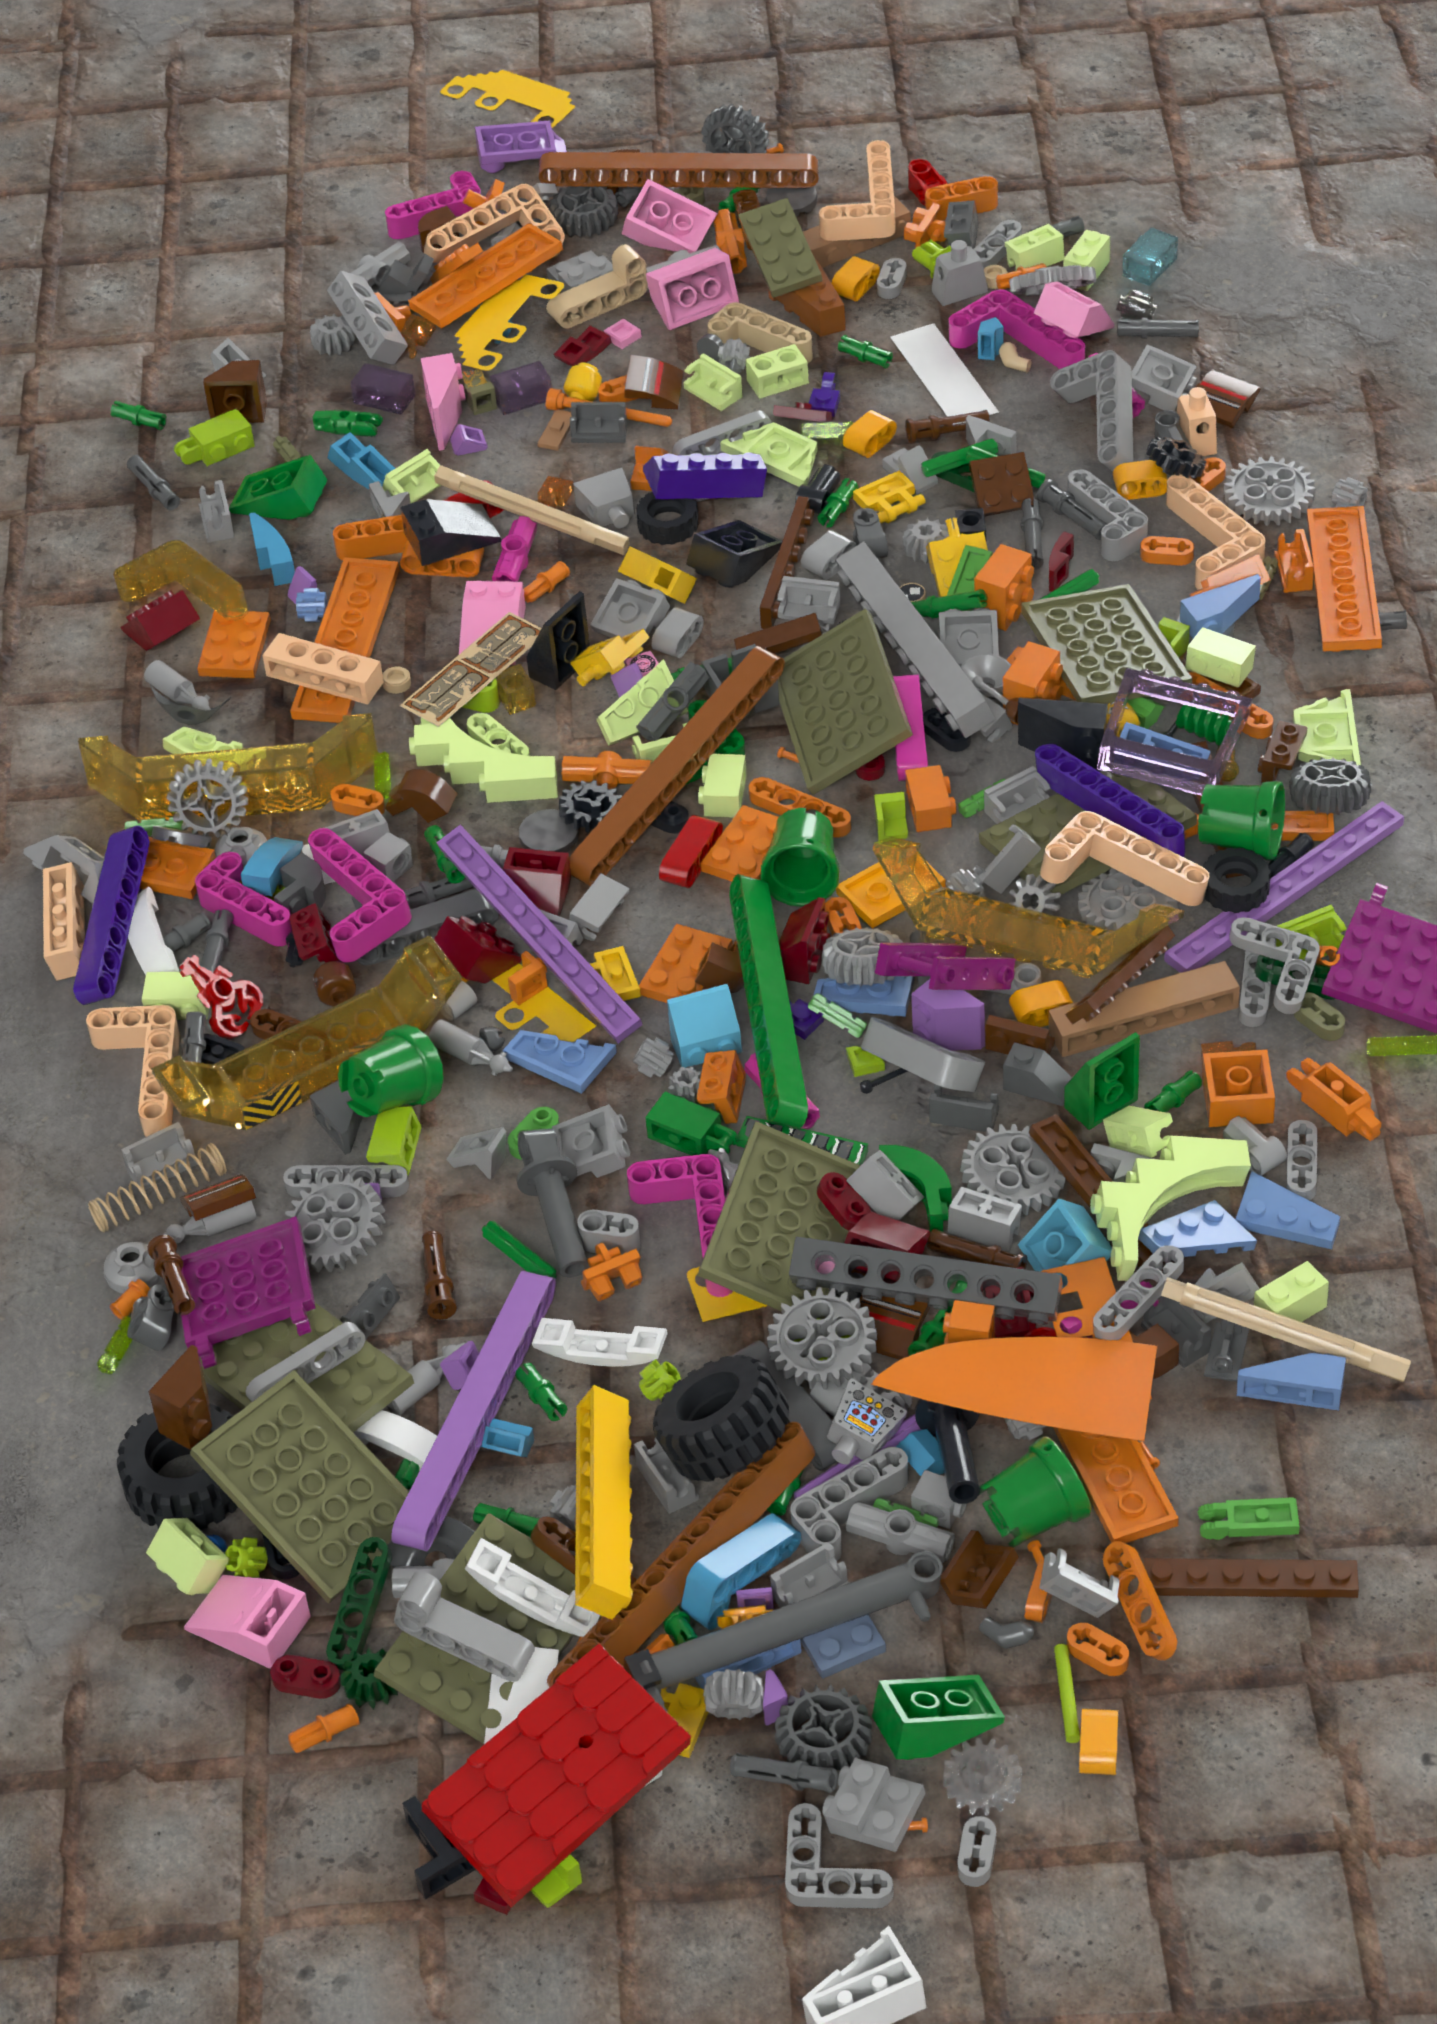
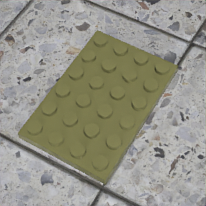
[1021,584,1192,704]
[778,608,913,795]
[979,762,1197,895]
[697,1121,860,1319]
[200,1302,414,1433]
[190,1370,409,1604]
[374,1513,575,1744]

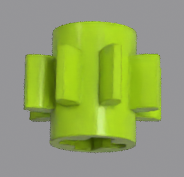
[639,1359,681,1401]
[225,1537,268,1578]

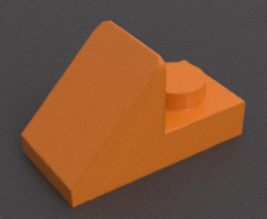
[630,446,669,491]

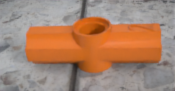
[713,209,747,274]
[561,751,653,790]

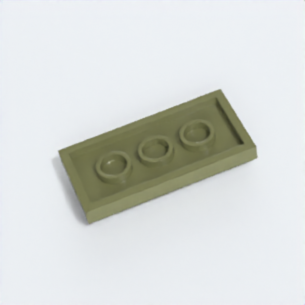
[738,197,823,298]

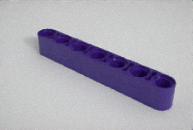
[1035,744,1186,857]
[73,826,149,1005]

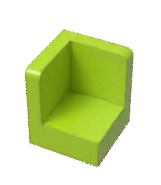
[1158,617,1190,657]
[874,792,908,841]
[530,1854,582,1908]

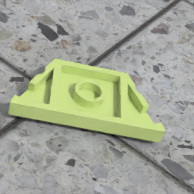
[720,422,817,487]
[1293,689,1361,765]

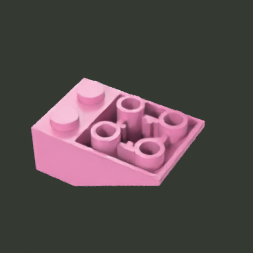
[1034,281,1114,338]
[184,1575,311,1669]

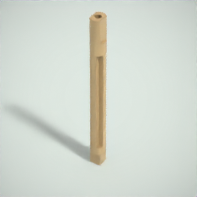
[434,465,629,555]
[1161,1277,1411,1382]

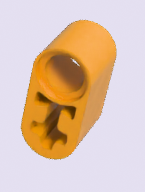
[831,256,880,301]
[843,410,897,458]
[1112,460,1168,500]
[1009,980,1073,1027]
[1079,1709,1118,1775]

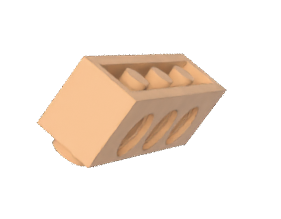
[263,633,384,705]
[43,862,85,981]

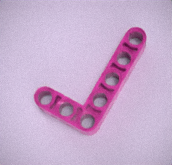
[949,289,1085,369]
[308,828,412,963]
[627,1154,733,1297]

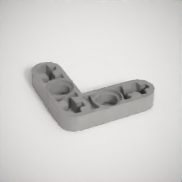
[1229,917,1320,1014]
[785,1803,894,1908]

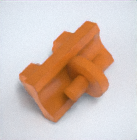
[904,203,947,248]
[580,1243,642,1301]

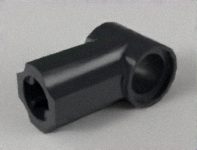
[795,464,840,514]

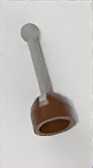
[972,676,1018,724]

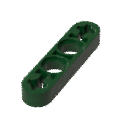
[326,1537,392,1670]

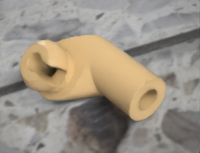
[999,342,1032,373]

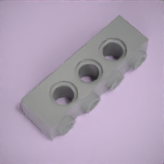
[327,271,408,365]

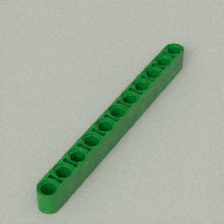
[729,874,808,1129]

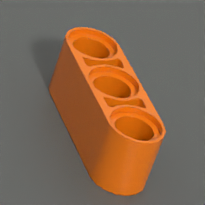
[925,176,998,221]
[333,515,408,560]
[400,540,484,578]

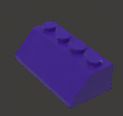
[643,452,767,499]

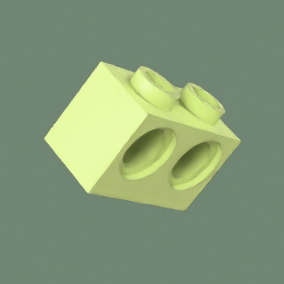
[745,344,809,399]

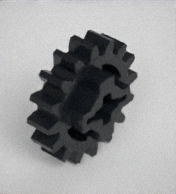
[1146,436,1206,479]
[559,780,622,833]

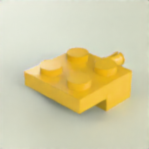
[926,518,988,597]
[570,629,650,686]

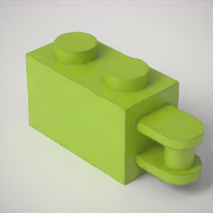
[174,408,255,466]

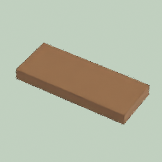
[537,409,572,451]

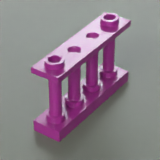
[875,943,1016,990]

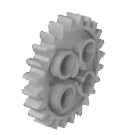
[1009,265,1097,296]
[1224,456,1315,526]
[1078,868,1178,940]
[960,1124,1065,1215]
[285,1174,386,1273]
[767,1288,877,1390]

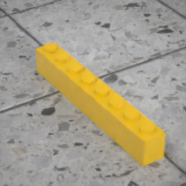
[575,1385,633,1620]

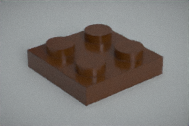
[969,452,1034,517]

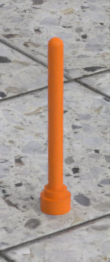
[546,388,672,427]

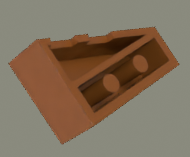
[768,260,846,337]

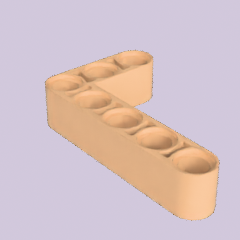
[819,140,896,241]
[424,184,565,263]
[1166,474,1266,590]
[1040,811,1210,906]
[86,1005,180,1137]

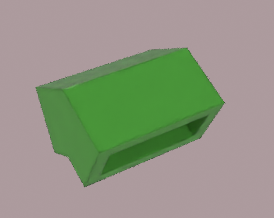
[1124,697,1164,729]

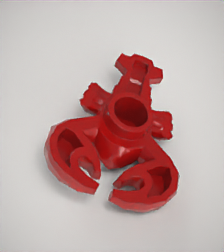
[179,955,263,1039]

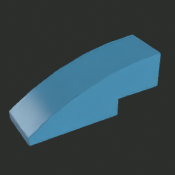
[327,432,395,489]
[249,512,295,586]
[241,837,304,896]

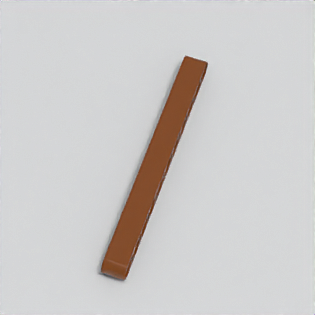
[539,152,819,188]
[569,646,785,886]
[547,1422,816,1687]

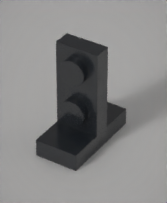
[402,1796,476,1900]

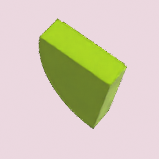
[846,1046,885,1077]

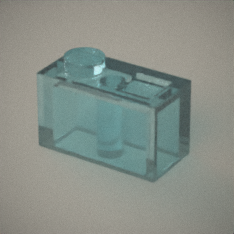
[1123,227,1178,286]

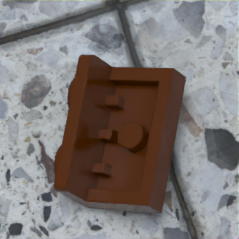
[1258,720,1308,784]
[985,1015,1055,1055]
[940,1530,1019,1609]

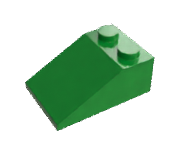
[229,454,328,520]
[1064,1032,1140,1130]
[872,1675,1005,1760]

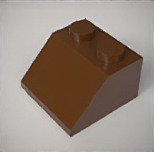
[203,360,267,423]
[148,1345,213,1450]

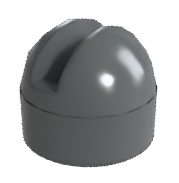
[479,1026,505,1052]

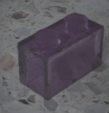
[490,361,552,415]
[350,363,416,415]

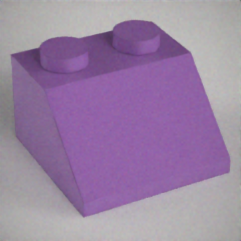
[911,979,985,1051]

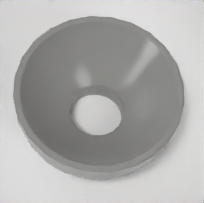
[961,654,1011,699]
[215,827,267,868]
[104,1242,161,1294]

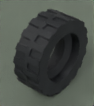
[636,492,698,545]
[1203,847,1270,913]

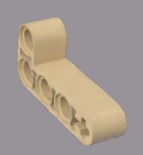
[546,244,648,328]
[707,302,813,363]

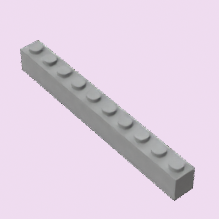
[835,542,996,738]

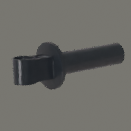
[915,1399,980,1504]

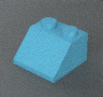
[667,984,742,1068]
[1018,1199,1112,1288]

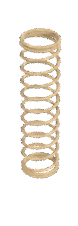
[88,1143,227,1233]

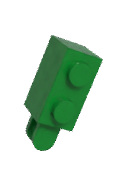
[645,1092,739,1155]

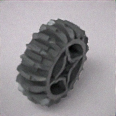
[701,103,770,153]
[549,187,618,238]
[1289,757,1372,815]
[775,1684,872,1771]

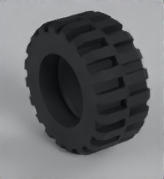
[653,1355,789,1482]
[117,1403,238,1530]

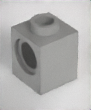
[363,832,413,882]
[911,1470,967,1529]

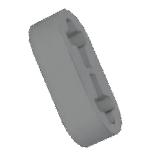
[877,258,907,299]
[958,1816,996,1887]

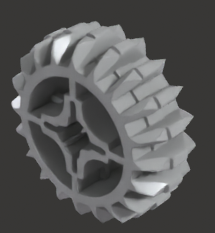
[167,758,248,838]
[822,927,903,987]

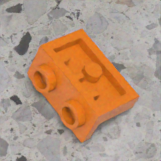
[696,1050,746,1124]

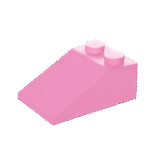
[622,179,717,253]
[420,353,466,451]
[459,581,526,665]

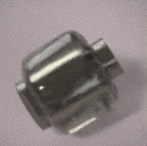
[1116,289,1157,320]

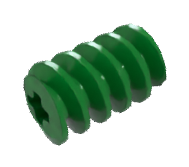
[1176,696,1242,751]

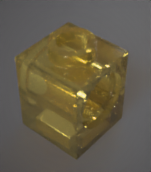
[496,664,536,715]

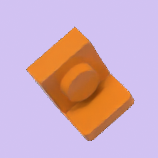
[508,951,548,1005]

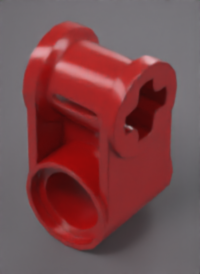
[908,159,947,206]

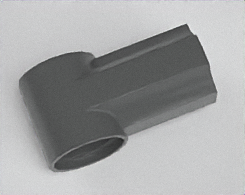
[1154,410,1192,448]

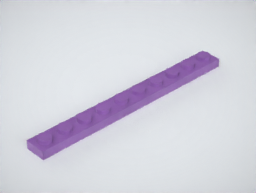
[1164,801,1404,973]
[437,824,643,1043]

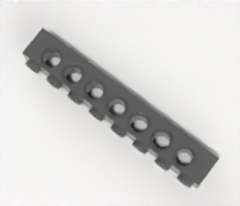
[789,1236,1063,1325]

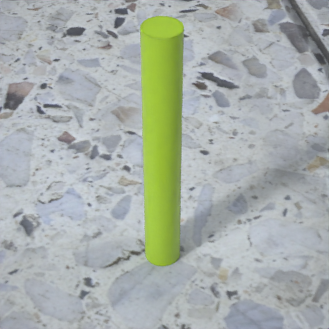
[1054,1644,1080,1743]

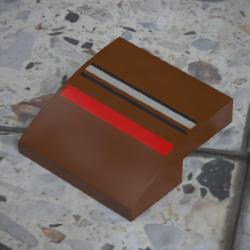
[625,355,684,410]
[1195,370,1260,428]
[180,1174,256,1221]
[859,1295,930,1360]

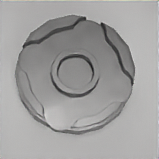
[766,186,817,217]
[519,809,578,853]
[152,826,212,848]

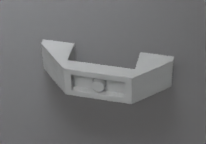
[23,835,104,907]

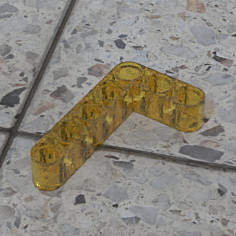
[113,540,249,620]

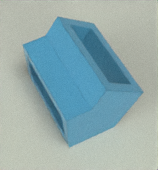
[978,317,1004,361]
[481,1418,534,1457]
[896,1429,944,1476]

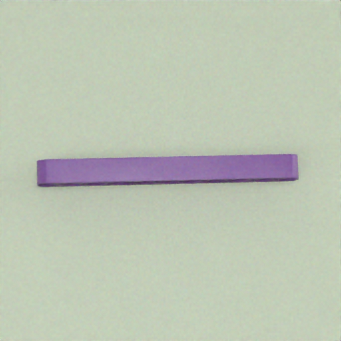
[391,1271,556,1551]

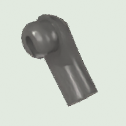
[979,1616,1034,1648]

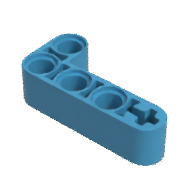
[681,1514,801,1630]

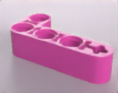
[385,171,481,239]
[893,675,928,781]
[195,852,292,946]

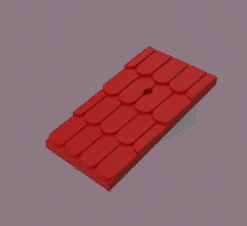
[422,1644,691,1908]

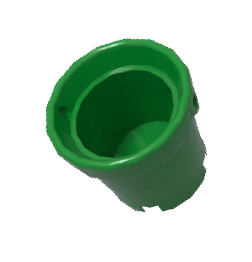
[1198,781,1285,860]
[760,808,840,907]
[338,1024,444,1118]
[979,1437,1091,1547]

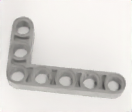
[1050,350,1134,472]

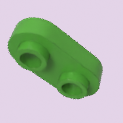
[508,1107,559,1160]

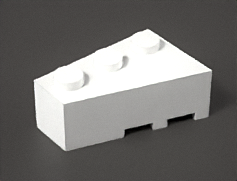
[802,1926,926,2024]

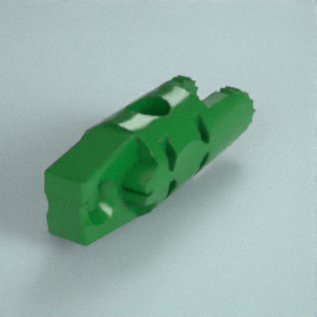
[312,410,383,437]

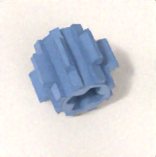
[296,588,328,622]

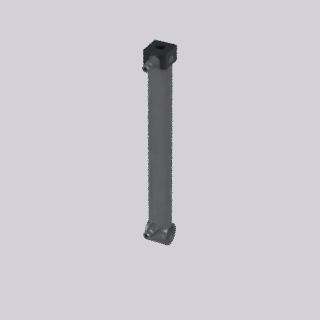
[624,1551,943,1710]

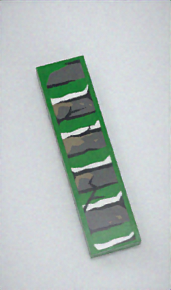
[736,1116,868,1166]

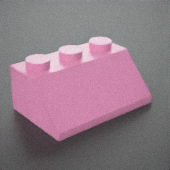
[645,248,739,330]

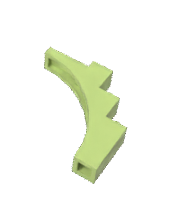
[409,718,558,803]
[1090,1136,1251,1281]

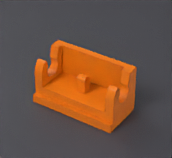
[1274,529,1314,593]

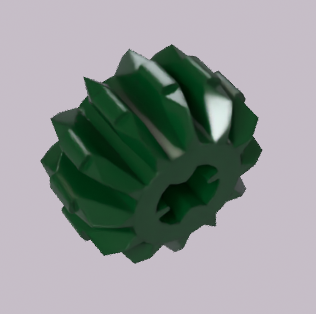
[340,1646,398,1710]

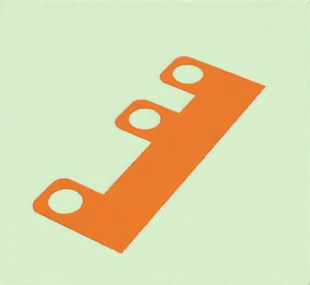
[1041,1257,1152,1400]

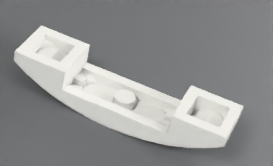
[128,886,179,975]
[532,1318,667,1367]
[354,1410,437,1471]
[465,1538,600,1637]

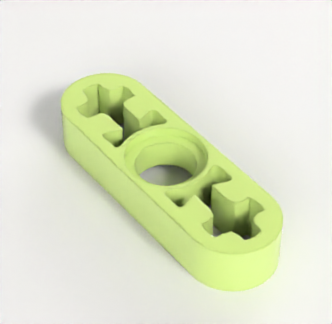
[467,713,530,756]

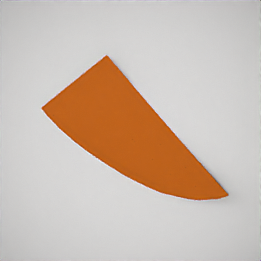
[871,1337,1157,1441]

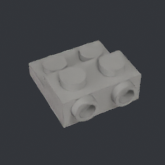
[546,250,613,292]
[1132,344,1197,411]
[590,578,670,646]
[939,608,999,667]
[552,1104,630,1178]
[823,1758,926,1852]

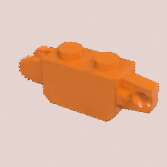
[1286,1057,1381,1141]

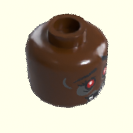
[313,961,356,1007]

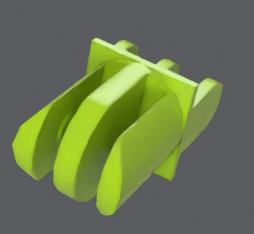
[912,239,951,278]

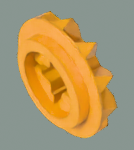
[717,1605,773,1628]

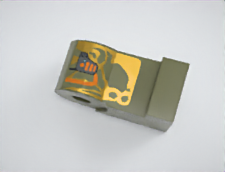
[459,368,497,415]

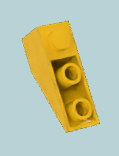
[618,546,697,604]

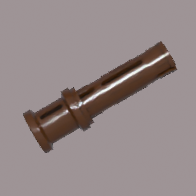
[905,410,990,443]
[927,1229,1027,1270]
[422,1231,457,1320]
[147,1235,195,1315]

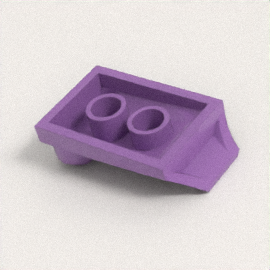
[475,121,567,173]

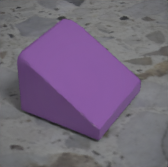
[450,424,488,455]
[288,566,317,604]
[611,662,643,698]
[440,1341,479,1390]
[736,1587,773,1609]
[763,1669,788,1725]

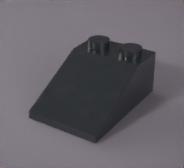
[400,499,501,566]
[686,520,782,588]
[526,591,590,690]
[1018,698,1108,771]

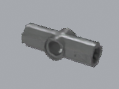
[636,662,710,741]

